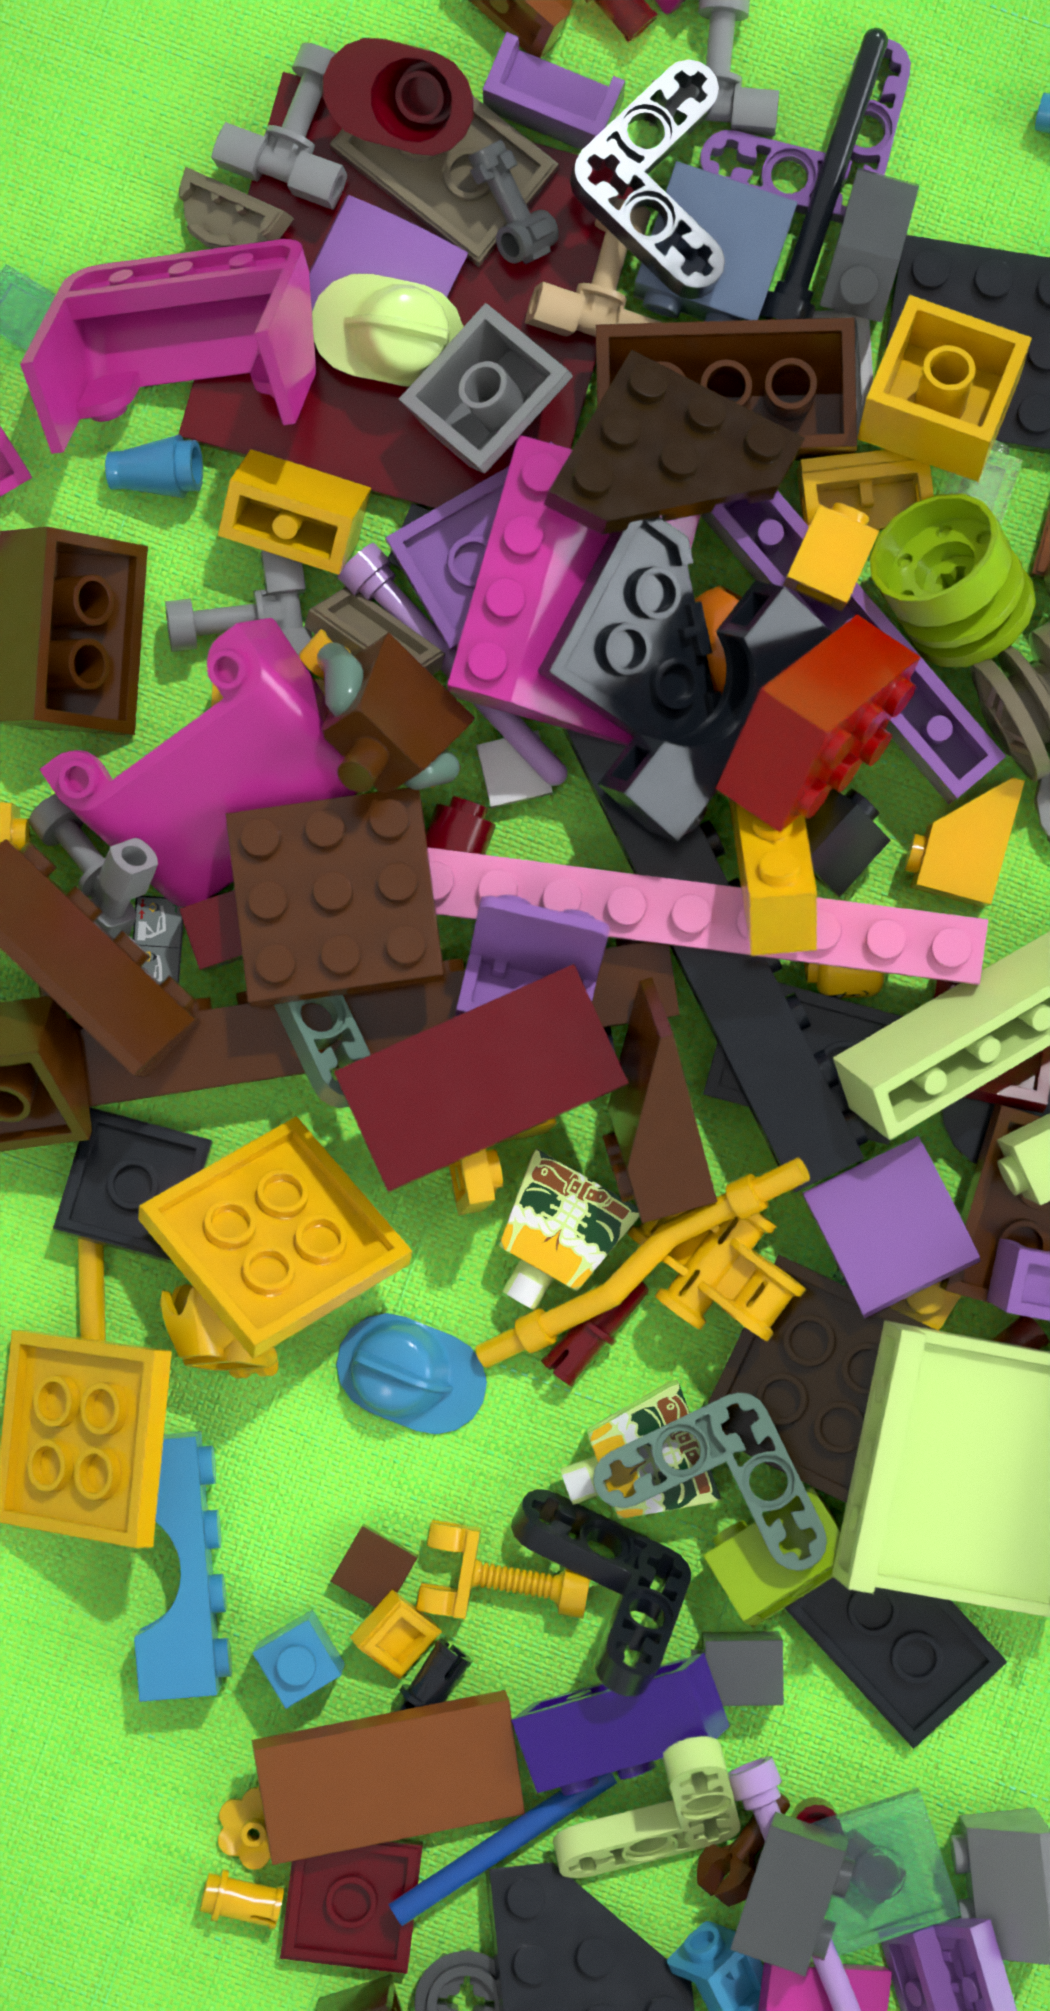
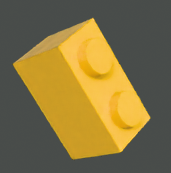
[218,449,371,575]

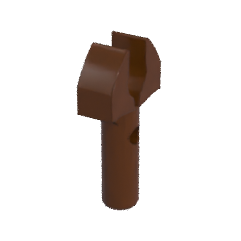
[697,1792,790,1907]

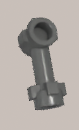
[468,139,559,265]

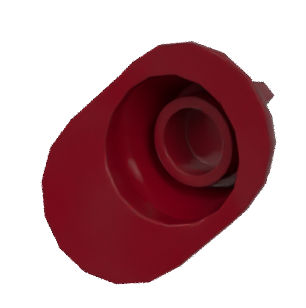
[323,37,474,156]

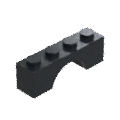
[597,581,832,842]

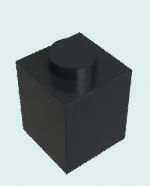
[804,788,890,897]

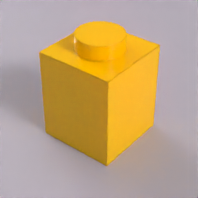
[783,503,879,612]

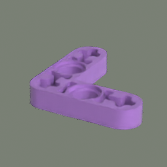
[699,39,911,223]

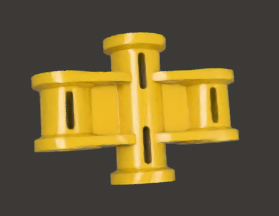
[627,1210,807,1341]

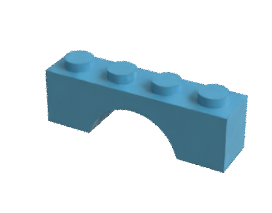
[134,1431,232,1702]

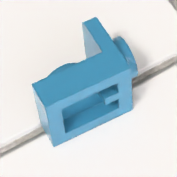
[667,1921,763,2011]

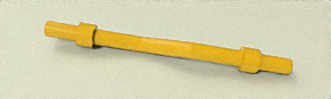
[475,1157,810,1368]

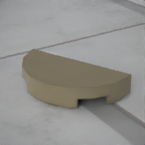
[179,167,294,249]

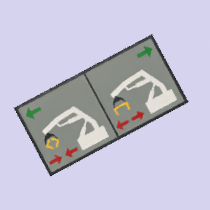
[133,895,183,983]

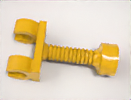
[416,1520,590,1619]

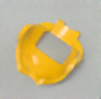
[160,1284,278,1378]

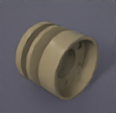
[970,622,1050,782]

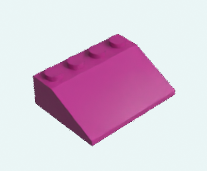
[447,435,701,746]

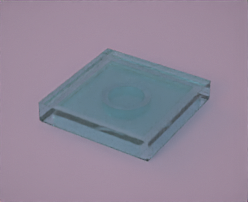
[810,1788,962,1956]

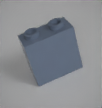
[633,161,798,321]

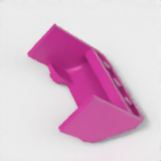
[20,239,316,454]

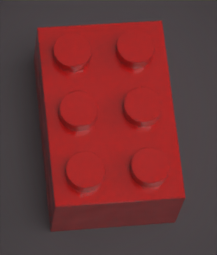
[716,615,921,833]

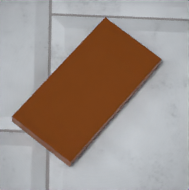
[251,1690,525,1865]

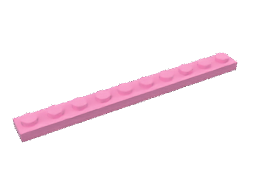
[428,848,988,985]

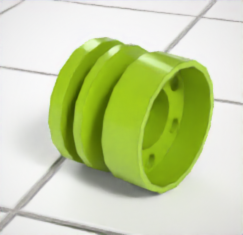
[870,493,1036,667]

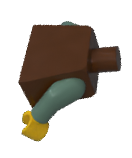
[299,629,475,794]

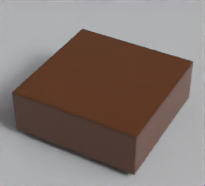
[330,1523,418,1608]

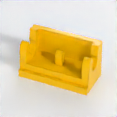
[796,449,934,530]

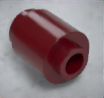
[426,796,496,855]

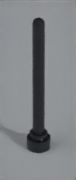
[759,27,888,320]

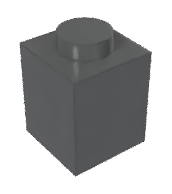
[690,1631,784,1706]

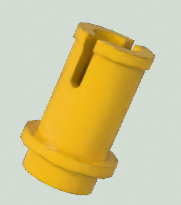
[200,1869,284,1930]

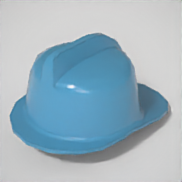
[336,1313,487,1434]

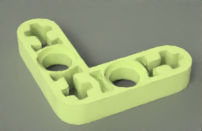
[553,1737,741,1878]

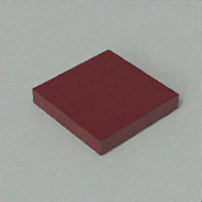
[280,1839,423,1974]

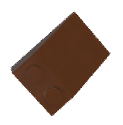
[602,977,717,1223]

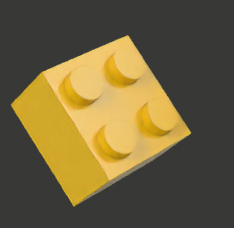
[857,295,1032,482]

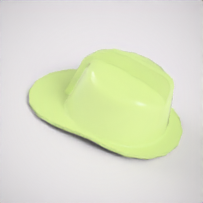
[312,274,463,387]

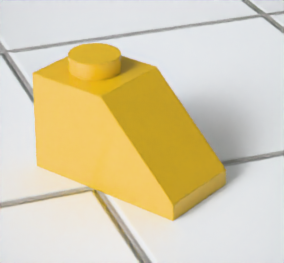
[904,777,1025,908]

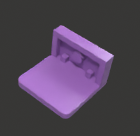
[455,895,610,1017]

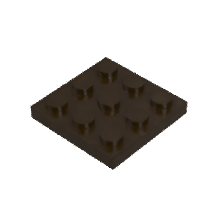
[707,1254,936,1503]

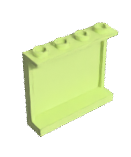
[832,1320,1050,1617]

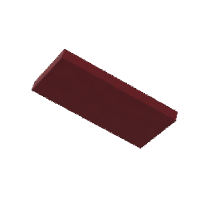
[334,964,628,1193]

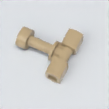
[525,198,662,337]

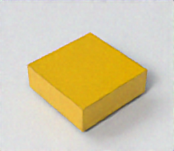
[350,1589,442,1679]

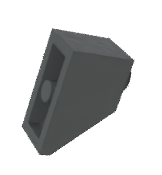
[820,168,919,323]

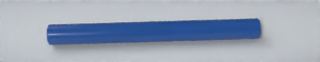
[388,1773,617,1926]

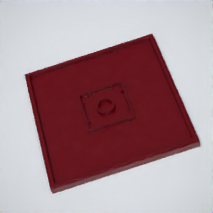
[179,72,649,511]

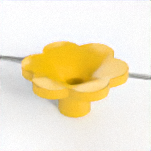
[218,1787,271,1870]

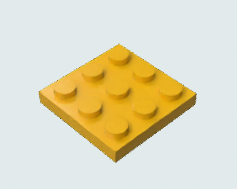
[138,1116,412,1359]
[0,1330,172,1548]

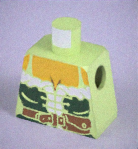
[499,1148,639,1310]
[560,1379,721,1519]

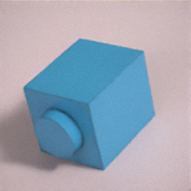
[253,1609,345,1709]

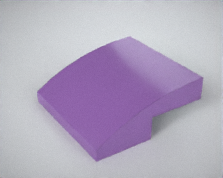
[309,195,468,311]
[803,1136,981,1318]
[877,1918,1017,2011]

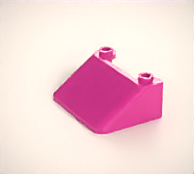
[39,618,359,907]

